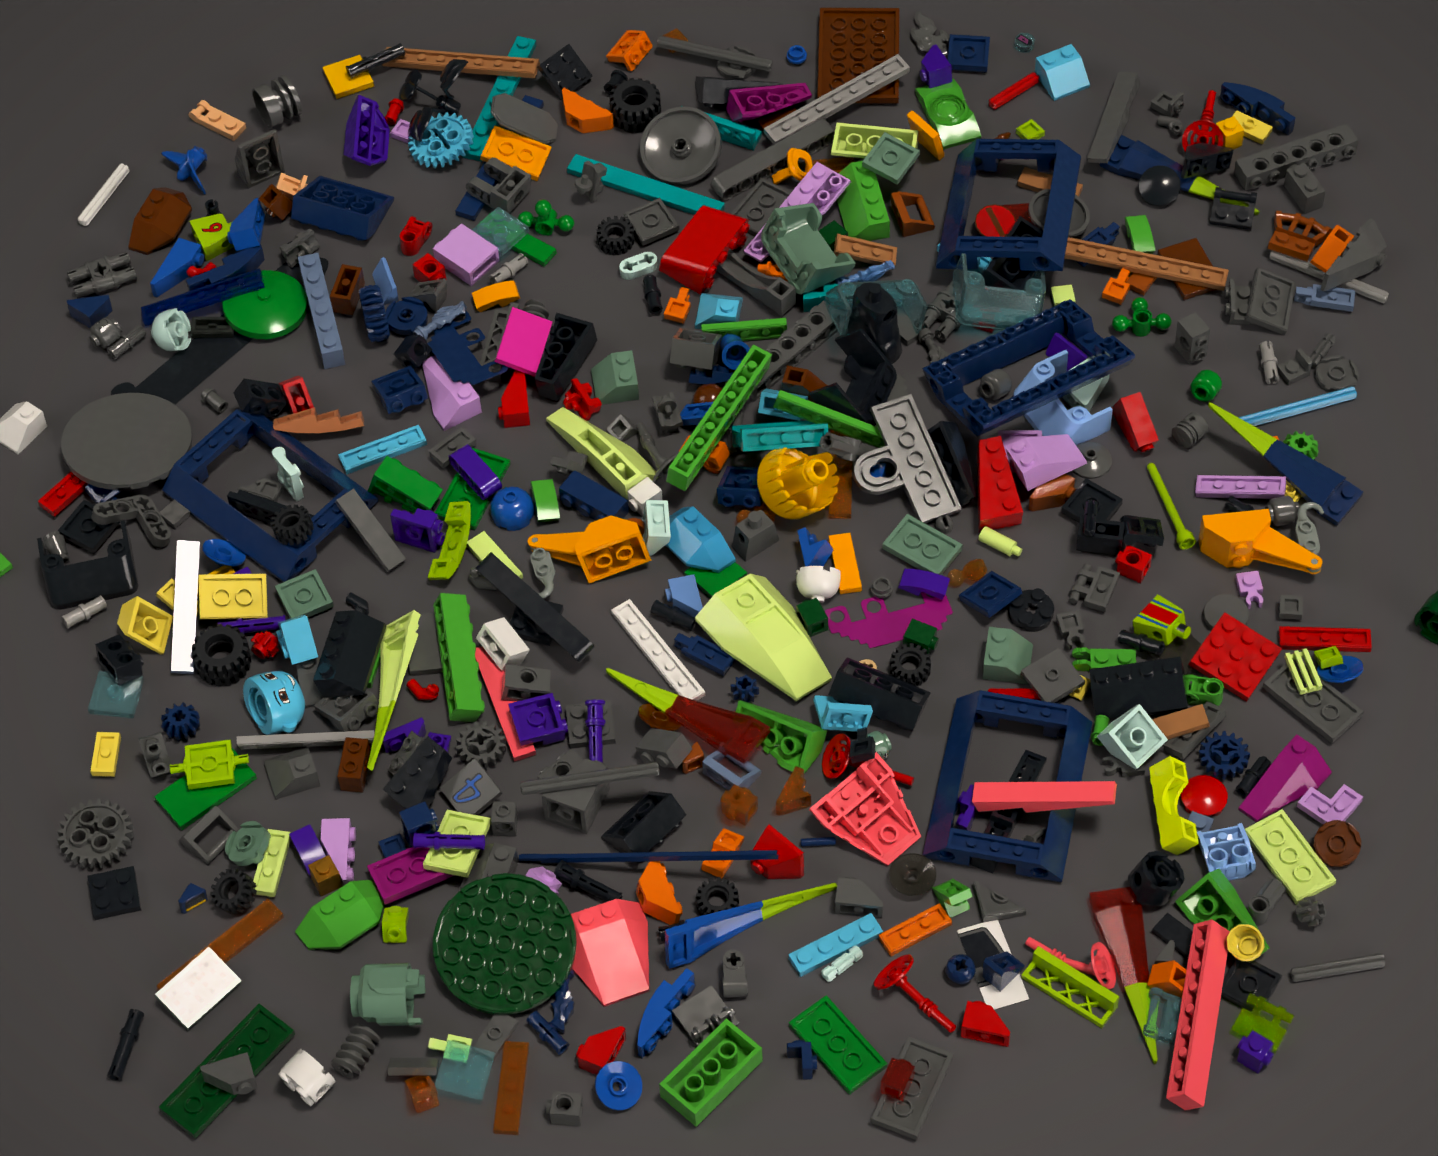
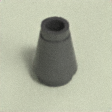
[43,531,70,564]

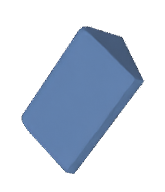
[372,257,398,305]

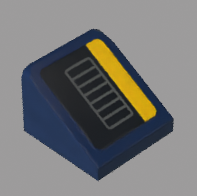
[178,883,208,914]

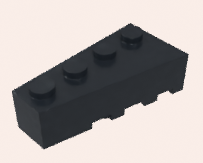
[535,313,597,401]

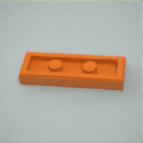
[879,903,952,957]

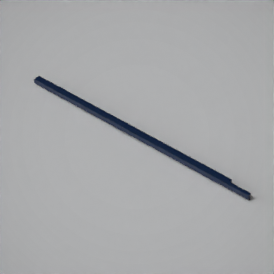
[519,850,779,863]

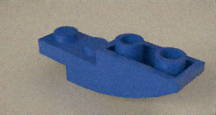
[637,968,695,1058]

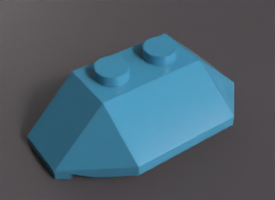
[665,506,736,573]

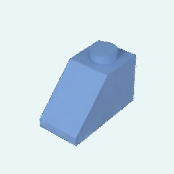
[665,574,703,617]

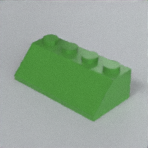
[836,161,890,241]

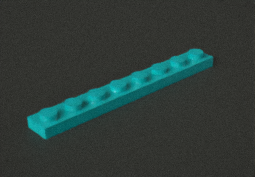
[463,36,537,162]

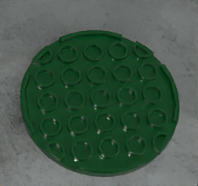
[433,873,577,1014]

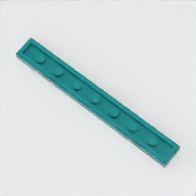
[567,154,725,215]

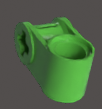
[1185,674,1224,706]

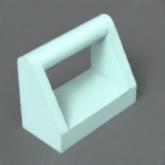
[642,500,671,556]

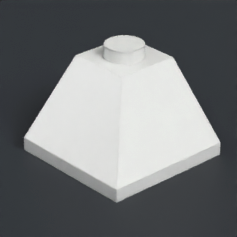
[0,401,47,454]

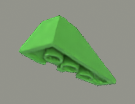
[1175,869,1270,961]

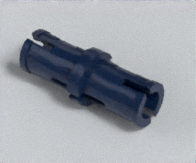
[526,1011,570,1055]

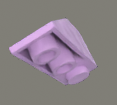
[321,818,356,886]

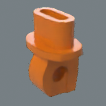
[758,261,788,281]

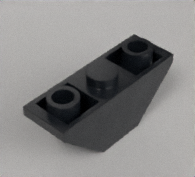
[1181,143,1234,179]

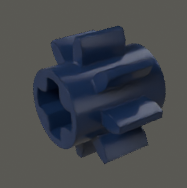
[731,675,759,702]

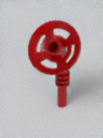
[1182,90,1223,152]
[822,734,914,786]
[874,954,956,1033]

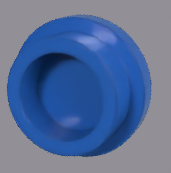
[787,45,807,64]

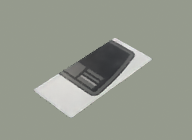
[957,920,1029,1009]

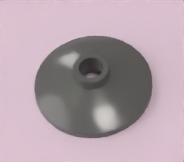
[1072,442,1112,479]

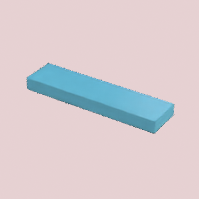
[338,425,427,474]

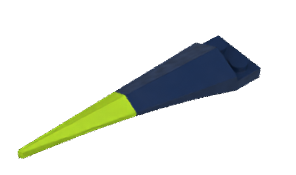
[1099,135,1260,215]
[1208,402,1363,526]

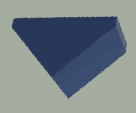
[67,295,113,328]
[982,951,1025,992]

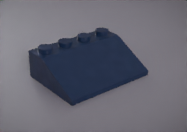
[291,176,394,240]

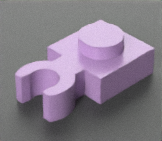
[1235,571,1263,609]

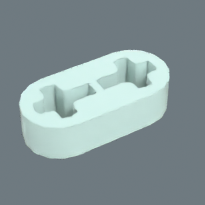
[619,252,658,280]

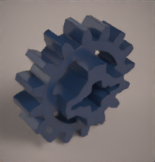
[1198,731,1250,780]

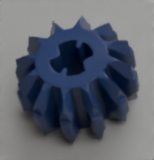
[161,702,200,742]

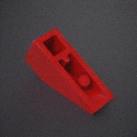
[498,370,530,428]

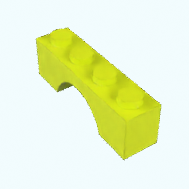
[1149,756,1199,855]

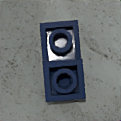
[689,364,735,384]

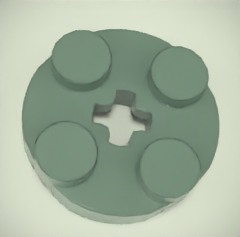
[225,821,271,866]

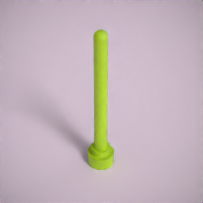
[1147,463,1196,550]

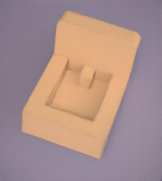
[276,173,308,200]

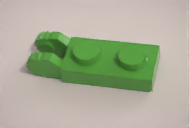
[1072,647,1136,671]

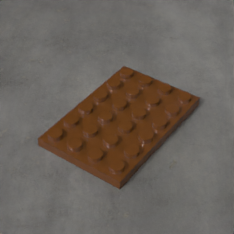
[818,8,900,104]

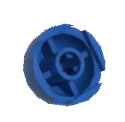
[490,486,535,531]

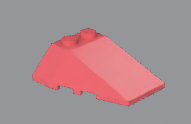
[809,752,922,866]
[571,899,649,1007]

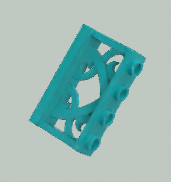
[731,420,828,452]

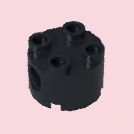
[1128,851,1185,906]

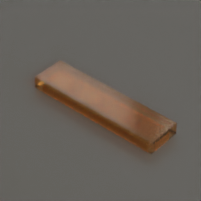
[494,1041,529,1135]

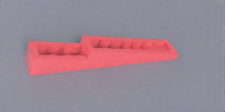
[972,781,1117,813]

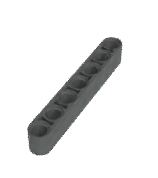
[710,119,835,201]

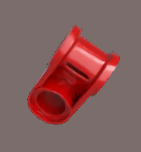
[400,216,433,256]

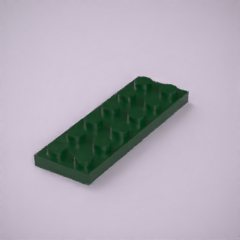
[159,1004,295,1139]

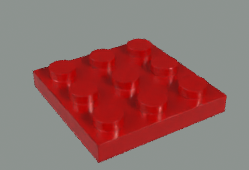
[1189,612,1283,702]

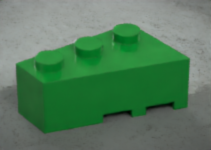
[368,456,443,513]

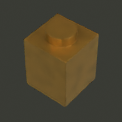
[308,855,343,897]

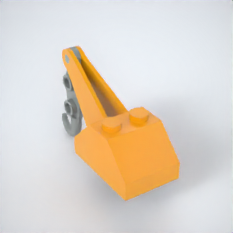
[1198,502,1324,574]
[527,515,651,599]

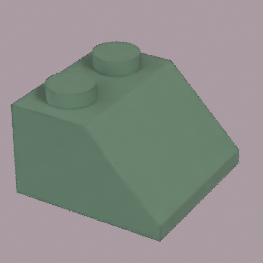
[591,350,639,405]
[983,627,1033,685]

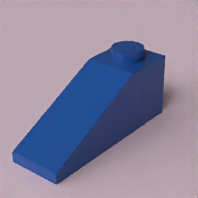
[227,197,265,251]
[150,238,205,297]

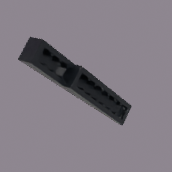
[971,750,1047,874]

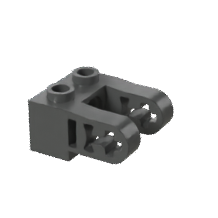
[466,157,531,216]

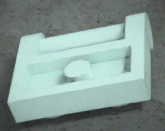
[272,447,304,502]

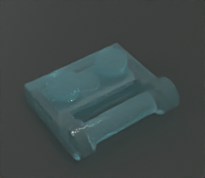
[1143,987,1182,1045]

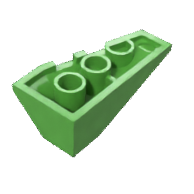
[733,700,827,775]

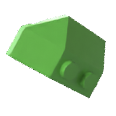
[295,880,384,950]

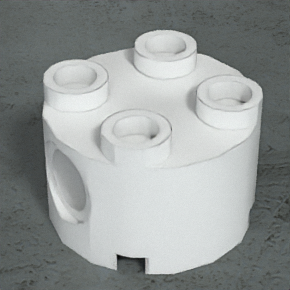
[278,1049,336,1107]

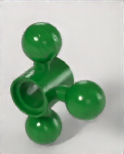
[518,200,574,235]
[1112,297,1172,337]

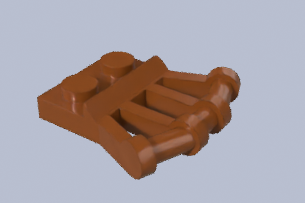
[1268,210,1332,262]

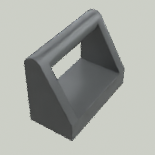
[178,806,240,864]

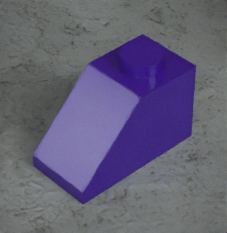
[920,44,952,88]

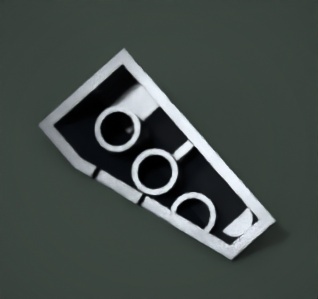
[927,421,976,507]

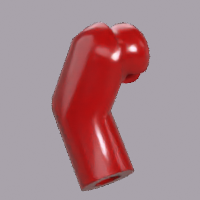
[187,262,216,277]
[406,679,439,700]

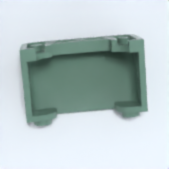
[761,203,856,294]

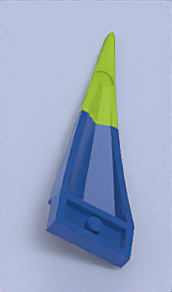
[665,883,837,969]

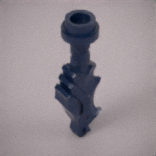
[549,967,575,1034]

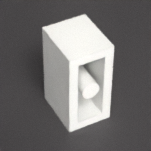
[476,617,530,671]

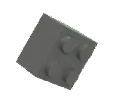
[670,328,722,371]

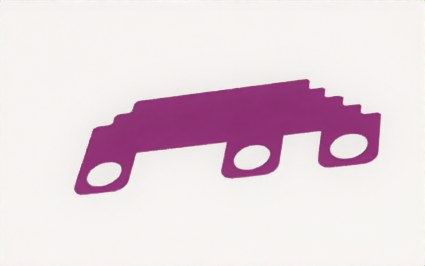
[825,592,953,648]

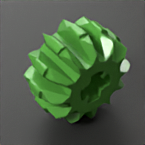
[1283,430,1319,459]

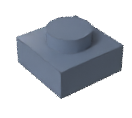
[1188,811,1214,832]

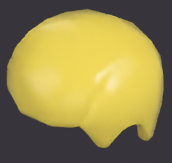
[1227,924,1265,962]

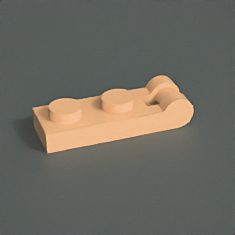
[189,100,246,141]

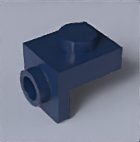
[84,484,120,504]
[787,1040,817,1080]

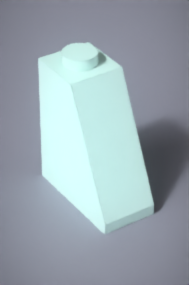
[1062,357,1110,412]

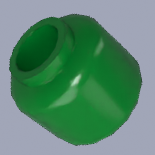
[1190,370,1222,402]

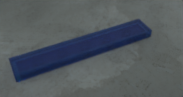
[141,268,265,326]

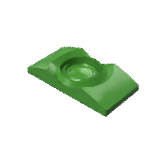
[915,78,981,150]

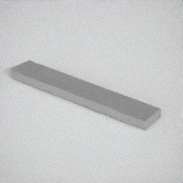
[237,730,375,750]

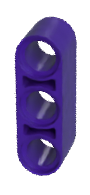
[448,444,502,500]

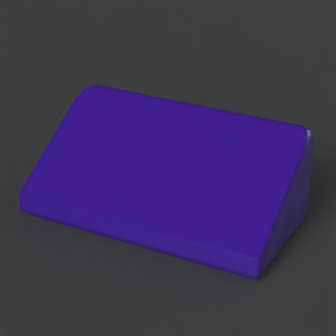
[1046,332,1088,371]

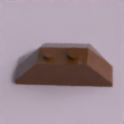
[128,187,192,255]

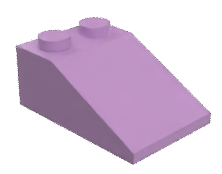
[1005,434,1087,491]

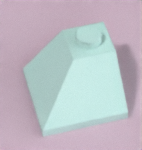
[1097,704,1168,769]

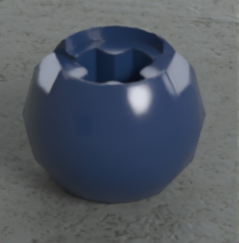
[945,954,976,985]

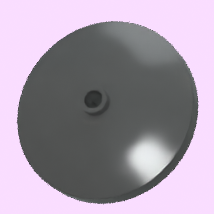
[640,106,722,185]

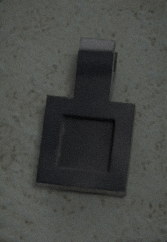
[850,727,876,763]

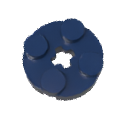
[386,297,428,336]

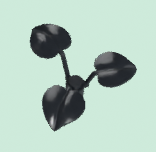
[399,59,469,142]

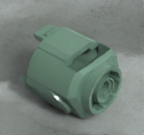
[350,963,426,1027]

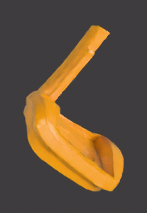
[772,148,813,185]

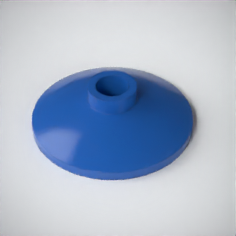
[202,539,246,566]
[1317,656,1363,683]
[595,1061,642,1110]

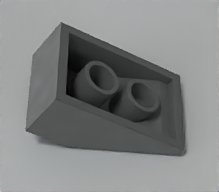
[235,129,285,189]

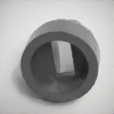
[935,515,953,534]

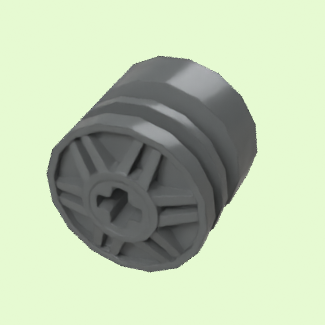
[252,75,302,128]

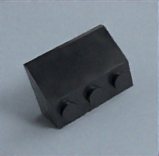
[601,791,687,853]

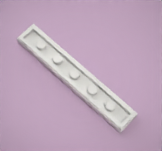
[611,599,705,707]

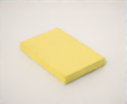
[198,574,268,620]

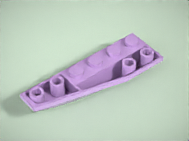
[743,162,851,263]

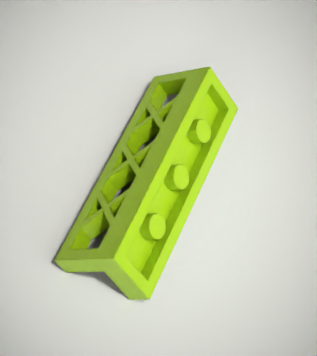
[1021,946,1119,1028]

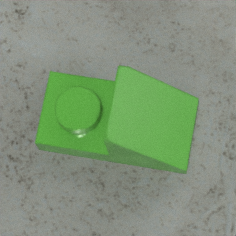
[932,879,973,917]

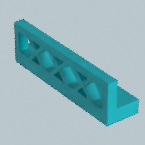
[705,112,762,151]

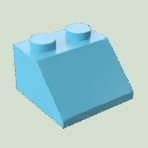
[1035,44,1090,101]

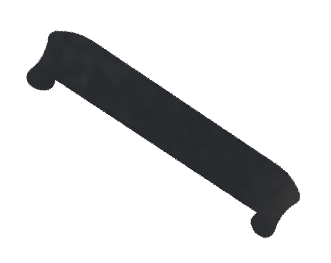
[111,241,329,405]

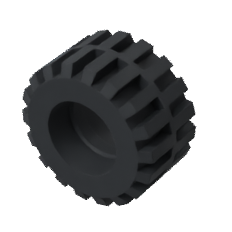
[609,78,661,132]
[192,624,252,686]

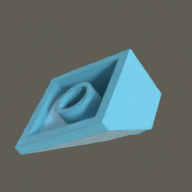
[695,293,743,329]

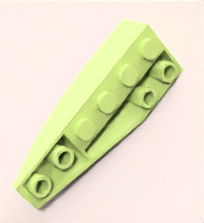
[546,407,659,500]

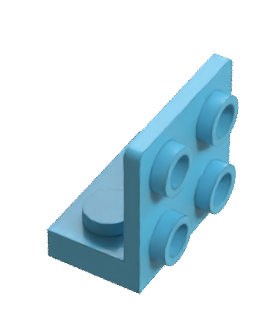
[813,695,873,732]

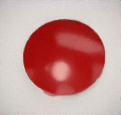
[1181,775,1228,816]

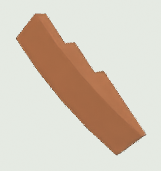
[273,407,364,433]

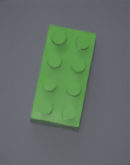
[659,1018,763,1127]

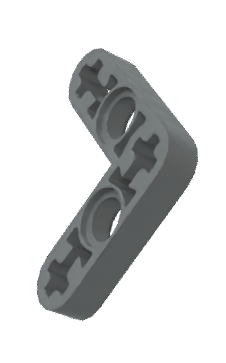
[91,495,171,547]

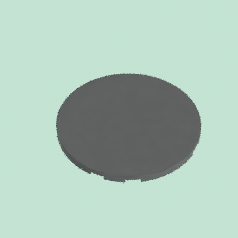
[61,393,192,490]

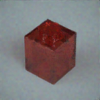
[881,1058,915,1101]

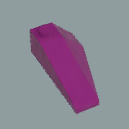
[726,83,812,122]
[1238,734,1332,822]

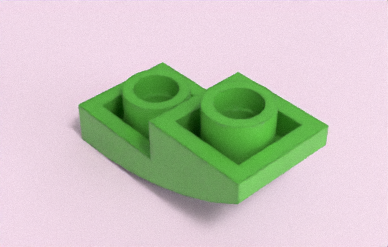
[1124,215,1156,254]
[530,479,560,522]

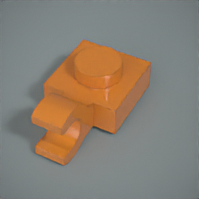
[1102,268,1130,305]
[663,287,691,324]

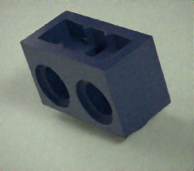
[399,801,439,848]

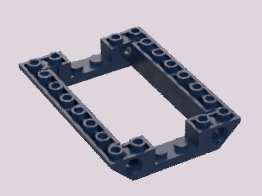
[936,139,1081,271]
[922,299,1135,437]
[162,409,378,582]
[923,690,1093,882]

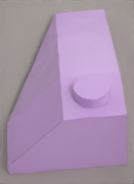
[422,355,482,431]

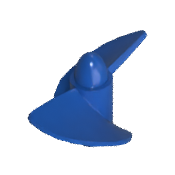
[162,146,207,194]

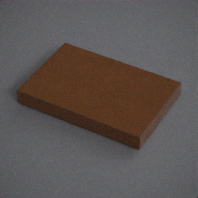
[1157,238,1217,300]

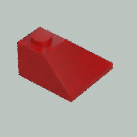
[751,824,804,879]

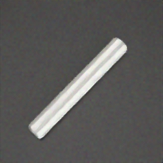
[78,163,129,226]

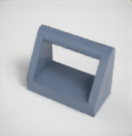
[702,746,762,798]

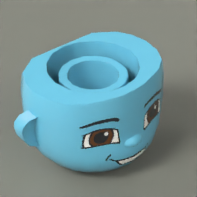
[243,671,305,735]

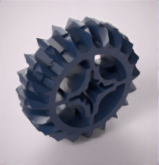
[359,285,390,342]

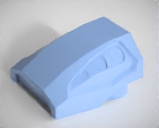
[1197,823,1256,881]

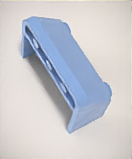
[1013,350,1112,445]

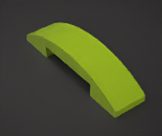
[427,501,471,580]

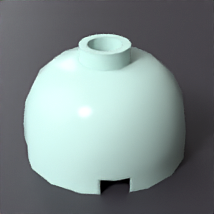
[151,308,191,351]

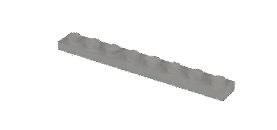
[764,54,910,145]

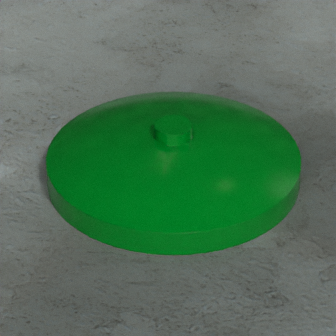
[222,270,308,339]

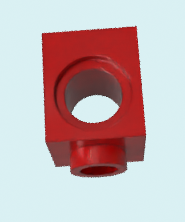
[412,253,447,282]
[1115,545,1152,584]

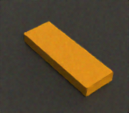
[828,533,862,594]

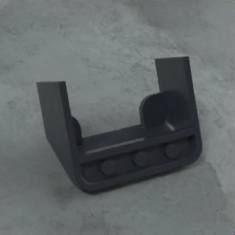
[809,328,897,426]
[37,520,139,610]

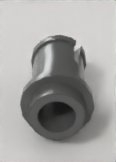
[201,388,228,413]

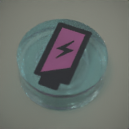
[1014,33,1035,52]

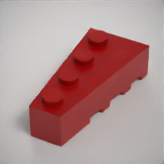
[977,436,1023,533]

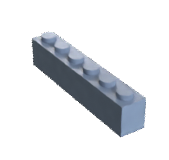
[298,253,345,369]

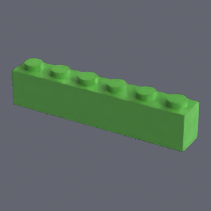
[433,593,485,722]

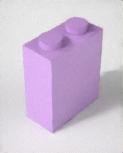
[433,223,500,286]

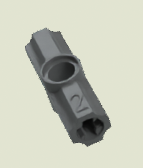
[819,432,876,462]

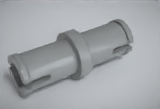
[489,253,528,284]
[1259,341,1280,384]
[61,595,107,629]

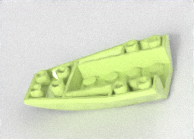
[695,574,832,701]

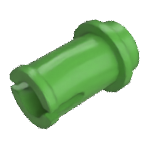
[1090,715,1109,746]

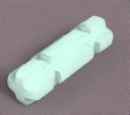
[821,946,863,982]

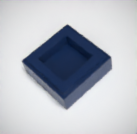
[378,833,407,858]

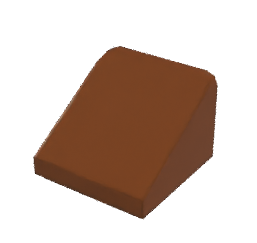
[682,742,704,774]

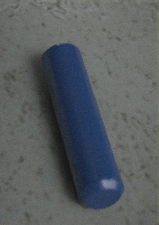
[800,837,836,847]

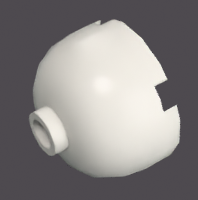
[796,566,841,603]

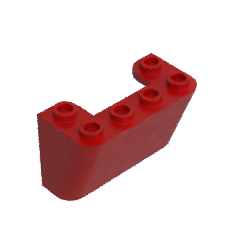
[659,205,750,295]

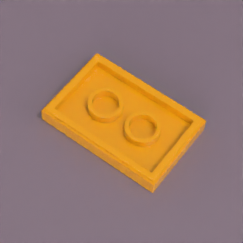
[480,125,552,181]

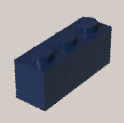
[559,470,629,521]

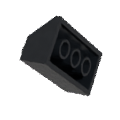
[976,216,1043,296]
[313,610,386,698]
[1089,656,1188,721]
[828,657,931,730]

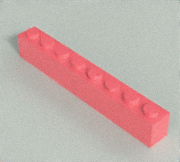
[1166,920,1230,1111]

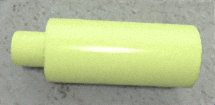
[978,526,1023,557]

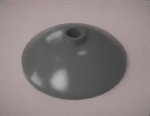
[1028,189,1090,238]

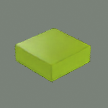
[1016,119,1045,139]
[1314,646,1343,669]

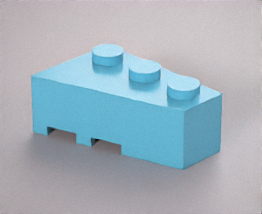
[276,615,318,665]

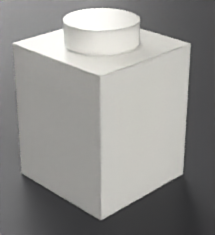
[627,477,662,516]

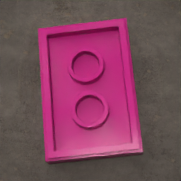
[495,307,552,377]

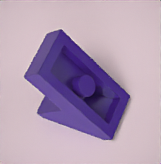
[382,717,426,753]

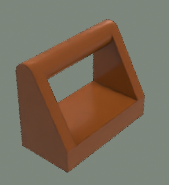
[891,191,935,237]

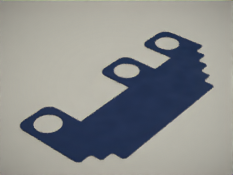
[427,310,508,385]

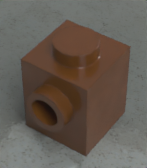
[258,184,293,220]

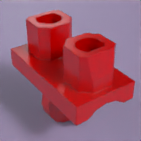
[563,378,602,421]

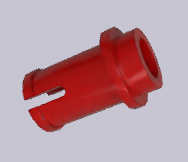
[384,98,404,125]

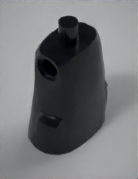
[847,282,902,364]

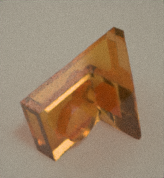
[776,766,811,816]
[405,1076,439,1113]

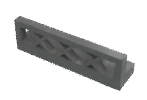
[480,302,520,383]

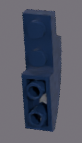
[1220,82,1295,135]
[186,244,265,298]

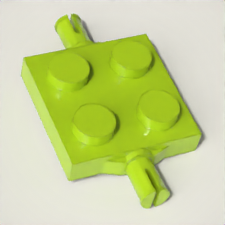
[170,740,249,790]

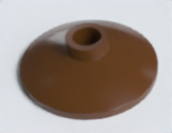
[638,703,682,731]

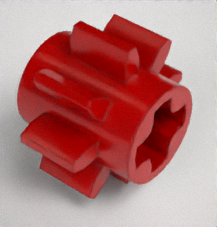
[251,631,279,659]

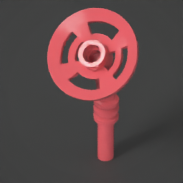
[1025,937,1116,989]

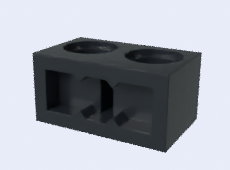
[233,378,287,417]
[95,634,144,686]

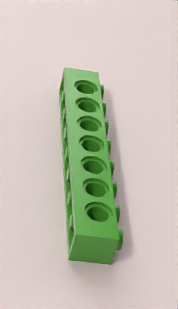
[666,344,772,491]

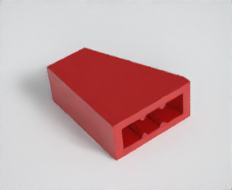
[1111,392,1159,453]

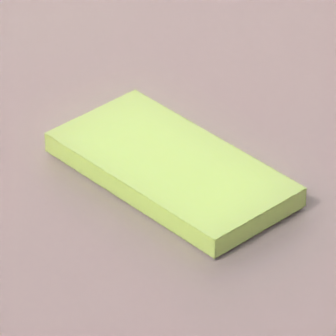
[1245,809,1336,905]

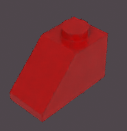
[278,376,314,414]
[961,1001,1010,1047]
[576,1026,626,1075]

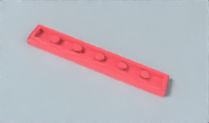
[475,646,536,762]

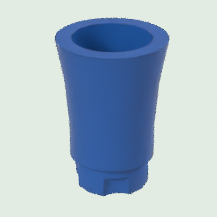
[720,334,750,370]

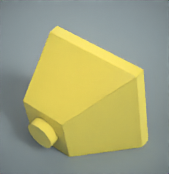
[117,596,173,655]

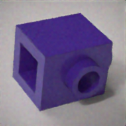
[1237,1030,1274,1074]

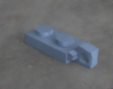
[1294,284,1355,312]

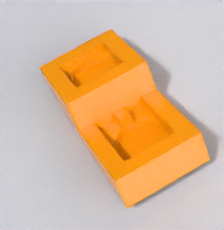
[472,280,520,313]

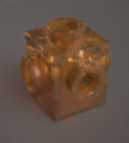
[721,784,758,826]

